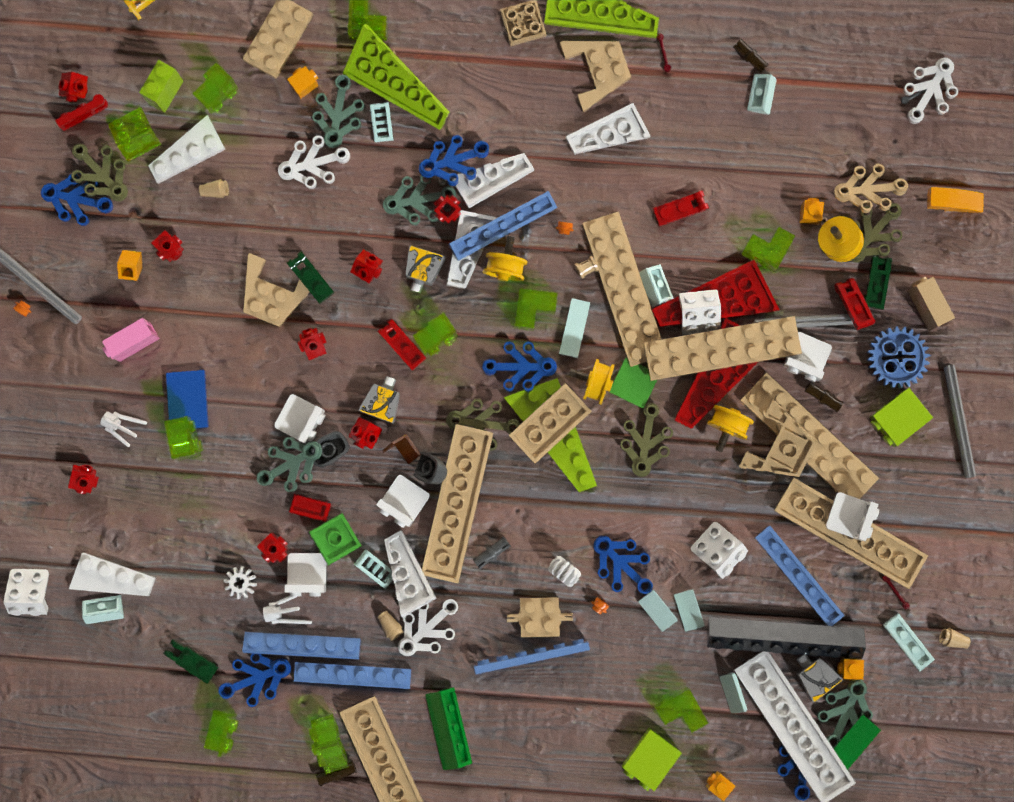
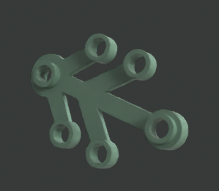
[312,75,365,148]
[383,175,456,226]
[257,437,322,492]
[817,679,873,749]

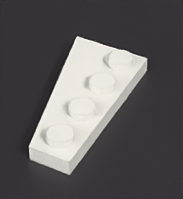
[566,103,650,155]
[149,115,226,184]
[450,153,534,208]
[446,210,497,289]
[384,531,437,617]
[69,552,156,596]

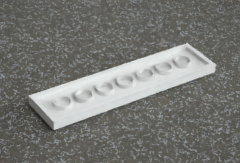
[734,652,856,802]

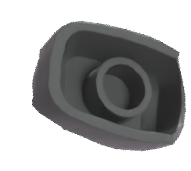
[311,431,350,468]
[413,452,447,484]

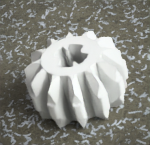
[548,556,581,587]
[224,566,257,599]

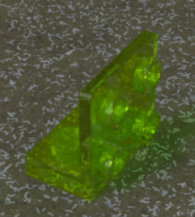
[108,107,161,162]
[204,709,239,757]

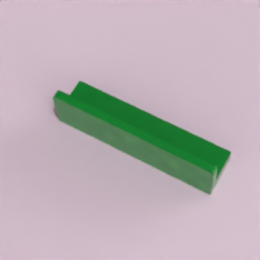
[425,687,472,770]
[834,715,881,770]

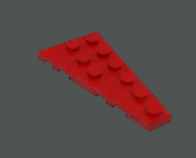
[652,260,780,327]
[674,318,758,429]

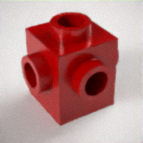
[58,71,88,102]
[434,194,461,223]
[151,230,184,262]
[350,249,383,284]
[297,328,327,360]
[348,417,383,449]
[68,464,99,494]
[257,533,289,563]

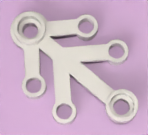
[903,58,958,124]
[278,135,350,189]
[398,599,458,656]

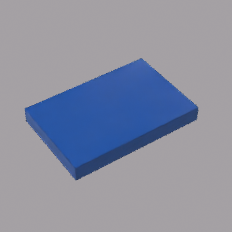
[166,370,209,430]

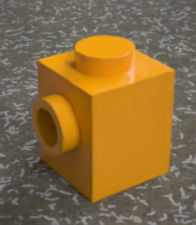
[287,66,319,99]
[799,198,824,225]
[117,250,143,281]
[837,658,864,680]
[706,771,735,802]

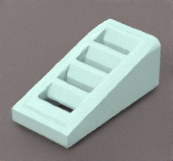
[370,102,393,142]
[354,549,393,589]

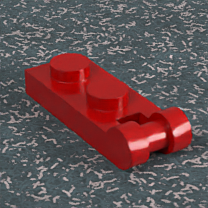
[55,94,108,131]
[653,191,709,227]
[834,278,875,330]
[377,319,427,371]

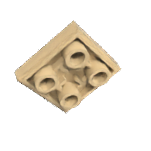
[500,0,547,46]

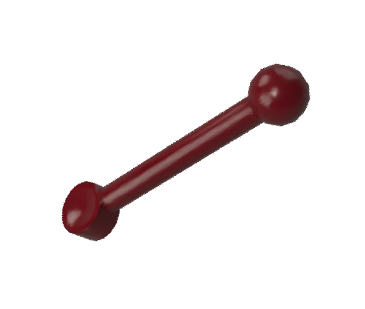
[656,33,671,72]
[882,576,910,609]

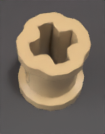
[574,256,599,279]

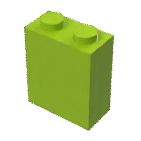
[139,60,183,113]
[869,388,933,447]
[621,728,682,791]

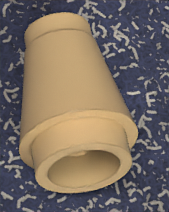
[199,179,229,198]
[377,611,403,641]
[939,628,971,649]

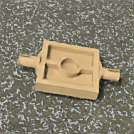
[507,597,573,638]

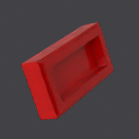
[289,494,331,522]

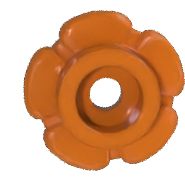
[555,221,574,235]
[13,300,31,317]
[591,597,609,615]

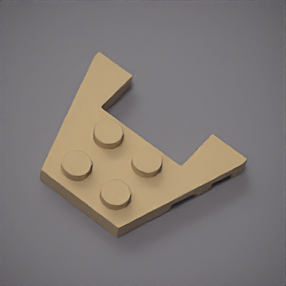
[560,41,631,112]
[244,253,309,327]
[739,400,817,477]

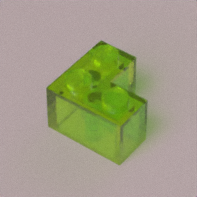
[348,0,388,41]
[192,62,238,114]
[741,227,795,272]
[515,288,558,331]
[413,313,458,357]
[164,416,203,461]
[654,687,709,733]
[309,714,349,774]

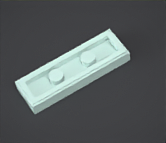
[559,298,590,359]
[883,613,935,672]

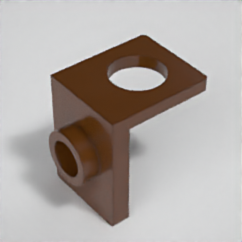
[382,434,421,464]

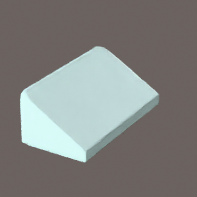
[747,74,776,114]
[639,264,674,307]
[674,589,705,632]
[638,590,678,632]
[82,595,124,624]
[720,672,747,713]

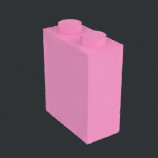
[102,318,160,362]

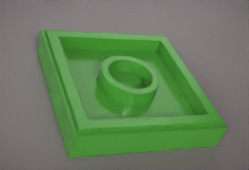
[609,358,657,409]
[309,513,362,566]

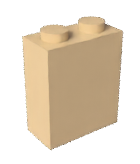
[908,277,955,331]

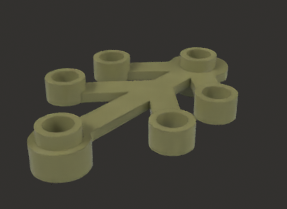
[72,144,128,202]
[850,203,902,263]
[446,398,520,450]
[620,403,673,477]

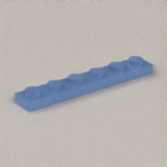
[448,191,558,261]
[754,525,845,626]
[242,632,361,659]
[474,639,590,674]
[294,662,411,689]

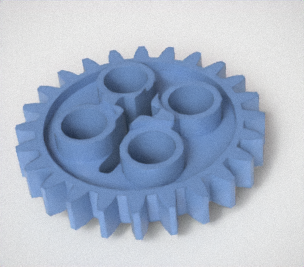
[866,326,930,389]

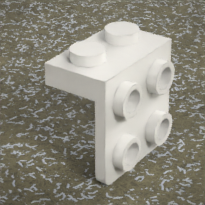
[679,290,721,336]
[783,332,832,382]
[274,394,326,444]
[377,475,430,528]
[826,492,879,541]
[691,522,748,579]
[285,553,326,596]
[3,569,49,616]

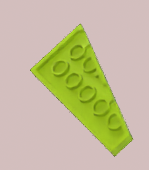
[544,0,659,38]
[342,24,450,130]
[504,378,597,492]

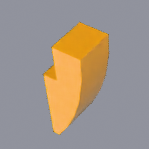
[927,187,984,213]

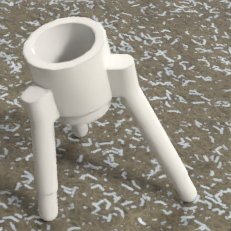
[100,412,147,447]
[263,596,312,624]

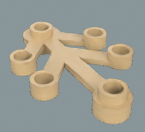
[834,164,908,213]

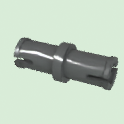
[473,537,511,569]

